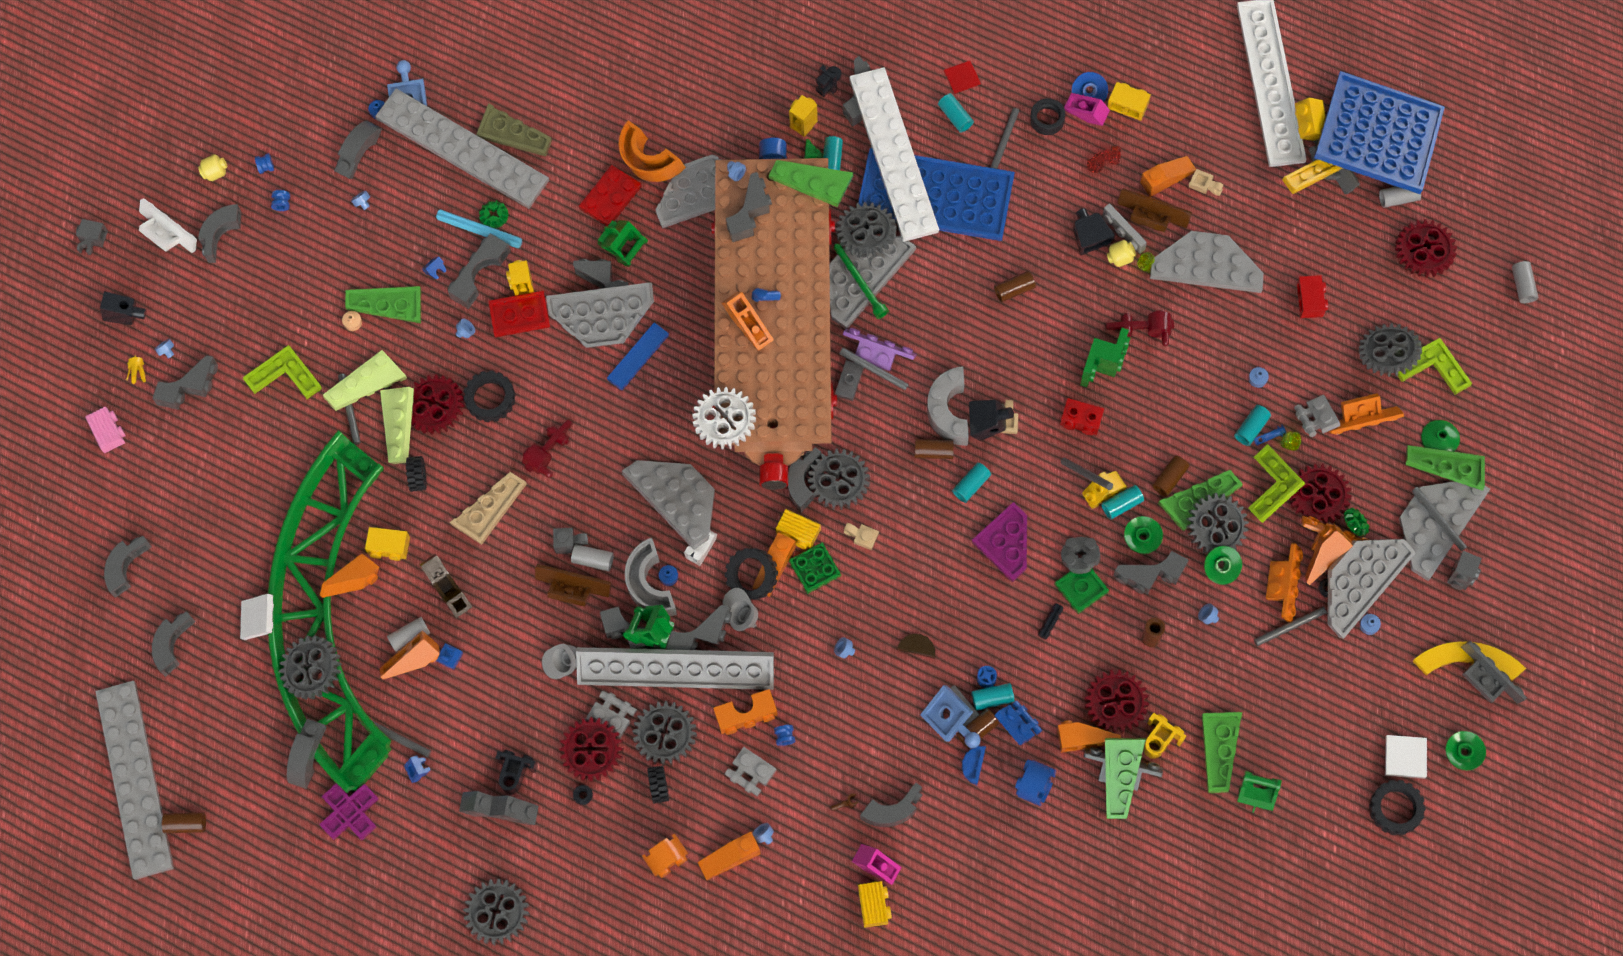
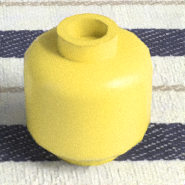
[198,154,228,181]
[1107,240,1136,267]

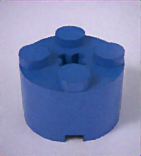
[1015,760,1056,807]

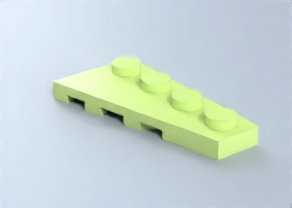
[380,387,414,464]

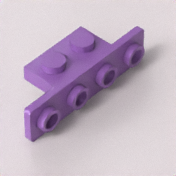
[843,328,917,371]

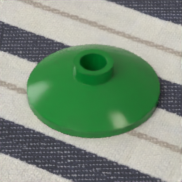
[1421,420,1460,452]
[1124,516,1163,554]
[1204,546,1242,585]
[1445,731,1486,771]

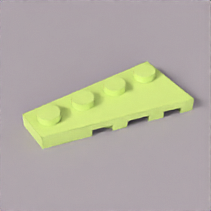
[323,350,407,411]

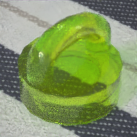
[1137,252,1155,273]
[1281,431,1301,451]

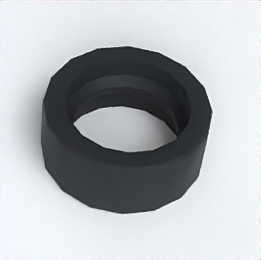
[1030,98,1065,135]

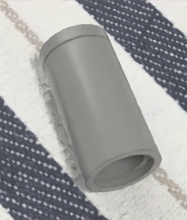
[1379,186,1421,208]
[1512,261,1539,303]
[571,544,614,571]
[387,617,431,653]

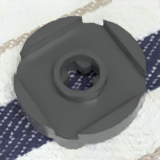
[1061,537,1101,574]

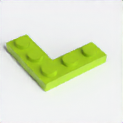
[1398,338,1472,395]
[243,345,322,399]
[1249,444,1305,523]

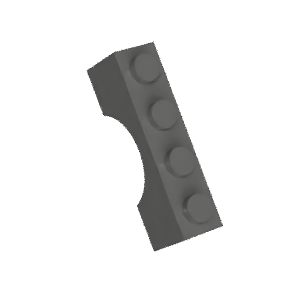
[448,233,511,309]

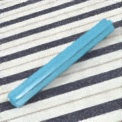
[436,210,522,248]

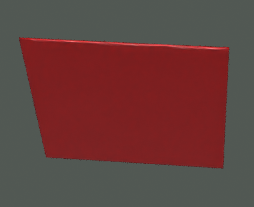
[944,60,981,94]

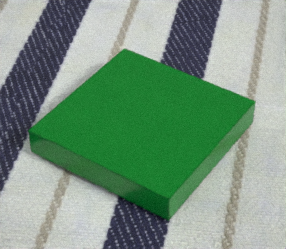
[1054,568,1110,614]

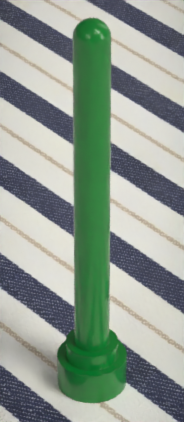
[834,243,889,319]

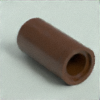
[994,271,1036,303]
[915,439,954,459]
[1152,455,1190,497]
[1141,618,1165,647]
[956,709,999,749]
[162,812,206,834]

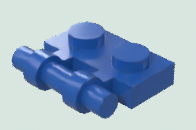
[994,700,1043,746]

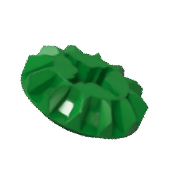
[479,200,509,229]
[1344,507,1370,537]

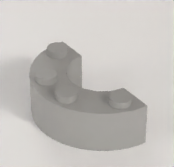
[927,366,969,446]
[625,538,677,616]

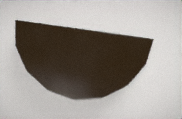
[897,634,935,659]

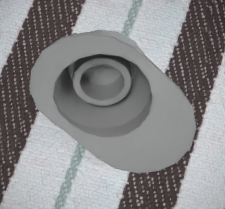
[723,588,758,631]
[542,643,577,679]

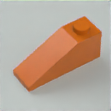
[1140,156,1196,197]
[721,292,774,351]
[1305,524,1353,585]
[752,533,796,597]
[320,554,379,598]
[379,630,440,680]
[1057,720,1121,753]
[698,832,761,881]

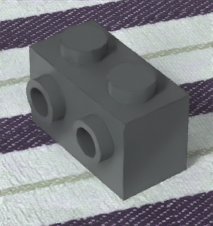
[1447,551,1482,590]

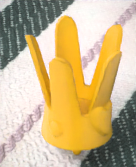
[126,355,146,384]

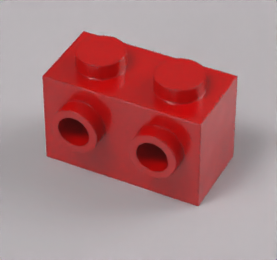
[1296,275,1328,318]
[1060,398,1105,436]

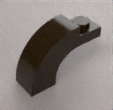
[419,554,472,618]

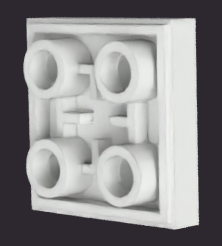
[240,594,274,640]
[1385,735,1427,779]

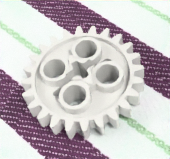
[692,387,756,449]

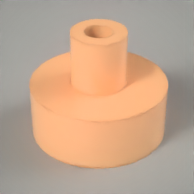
[342,311,362,331]

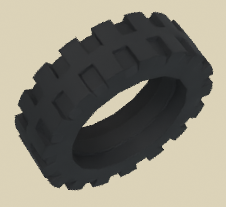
[464,370,515,422]
[725,548,778,600]
[1369,780,1426,835]

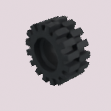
[406,456,427,492]
[647,765,669,804]

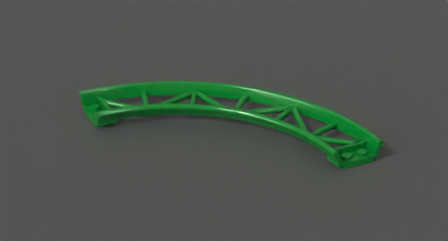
[268,430,392,793]

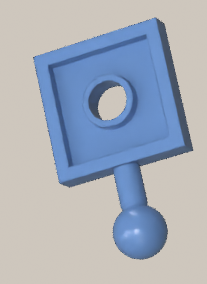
[387,60,428,107]
[920,685,981,748]

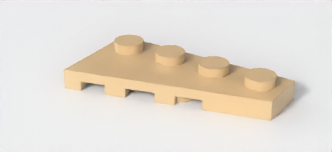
[450,472,527,545]

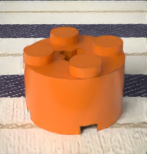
[642,834,689,878]

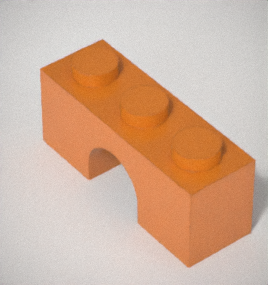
[713,689,778,735]

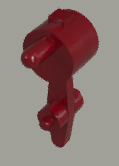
[1106,310,1174,347]
[522,419,573,478]

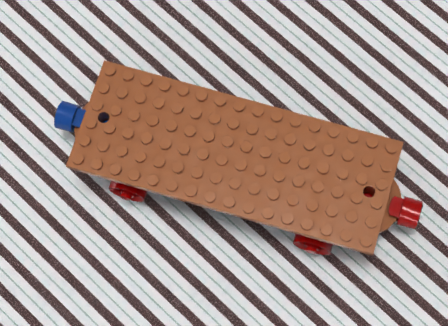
[711,138,837,490]

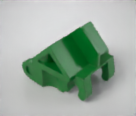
[597,220,648,267]
[623,605,675,650]
[1237,771,1282,813]

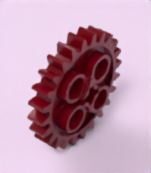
[1395,219,1457,278]
[411,374,465,435]
[1288,463,1352,525]
[1084,669,1149,734]
[559,717,624,782]

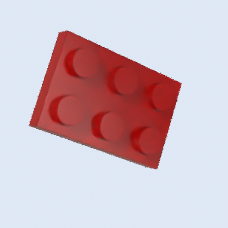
[579,165,642,226]
[488,291,550,338]

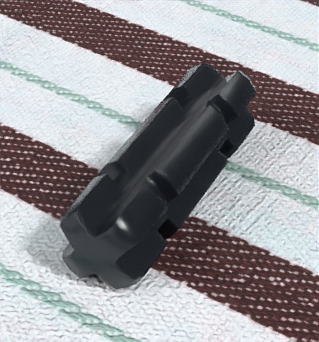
[1038,603,1063,640]

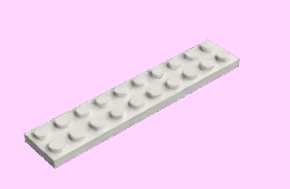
[1237,0,1307,167]
[849,67,939,242]

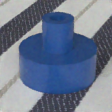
[368,100,385,119]
[659,565,678,586]

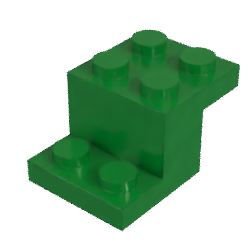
[1080,328,1131,388]

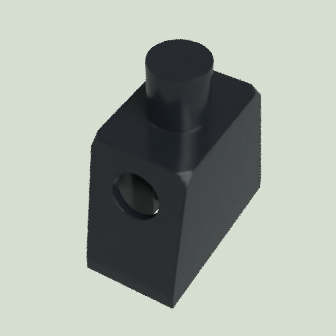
[1073,208,1115,255]
[100,291,146,325]
[969,400,1014,441]

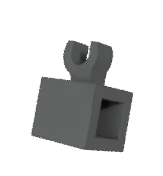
[76,219,108,255]
[553,528,588,554]

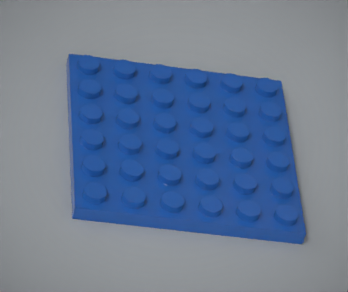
[1314,71,1445,194]

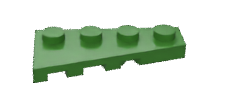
[769,160,853,207]
[345,286,421,324]
[1406,445,1485,491]
[1158,470,1243,532]
[1202,712,1242,793]
[1105,738,1146,819]

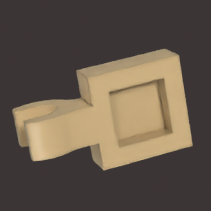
[1189,169,1223,196]
[1001,400,1018,434]
[844,523,879,550]

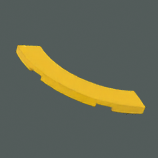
[1413,642,1526,682]

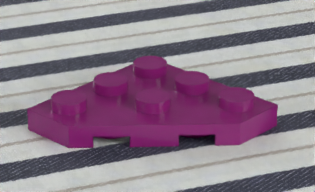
[972,502,1027,583]

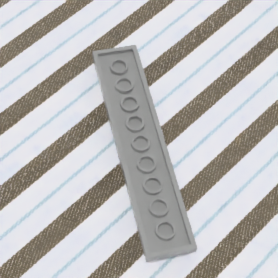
[375,89,549,209]
[576,647,774,690]
[95,681,174,880]

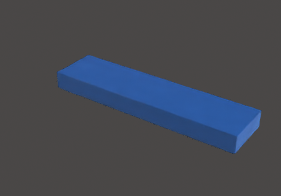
[607,323,669,391]

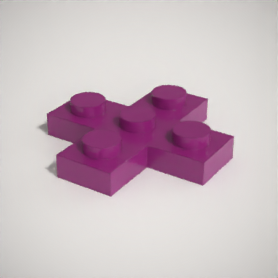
[319,783,379,840]

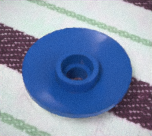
[1072,72,1108,102]

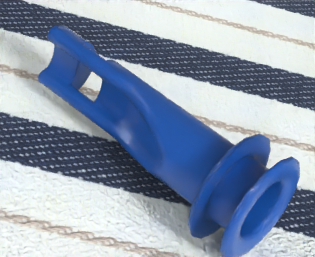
[1254,424,1287,445]

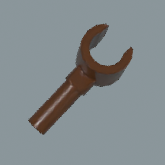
[831,793,859,811]

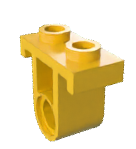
[1082,471,1127,509]
[1143,713,1186,759]

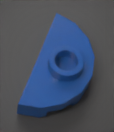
[962,746,986,786]

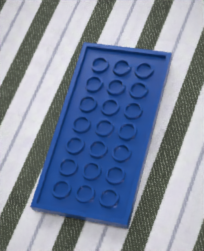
[858,148,1015,241]

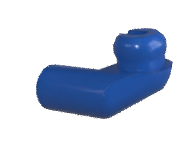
[751,288,781,302]

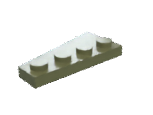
[476,103,552,157]

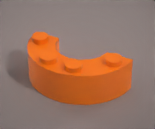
[619,120,686,182]

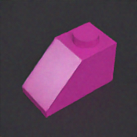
[1064,93,1110,126]
[852,844,902,885]

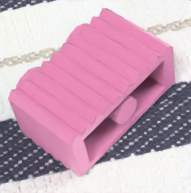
[86,407,126,453]

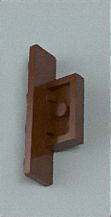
[1117,188,1192,233]
[535,564,611,607]

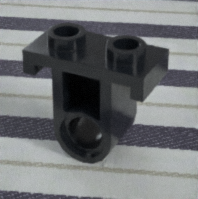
[495,750,538,795]

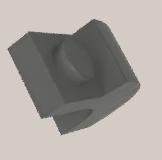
[334,121,382,179]
[198,204,242,263]
[788,447,821,513]
[104,536,152,598]
[152,611,196,677]
[287,719,327,789]
[860,783,923,827]

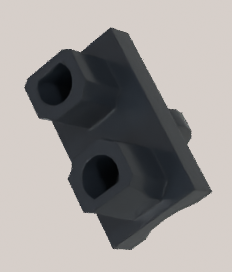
[815,65,842,97]

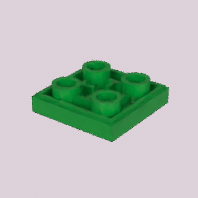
[789,542,841,594]

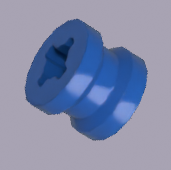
[255,153,274,174]
[271,190,290,211]
[977,666,997,688]
[774,725,796,746]

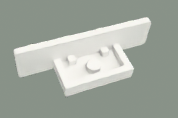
[139,198,197,253]

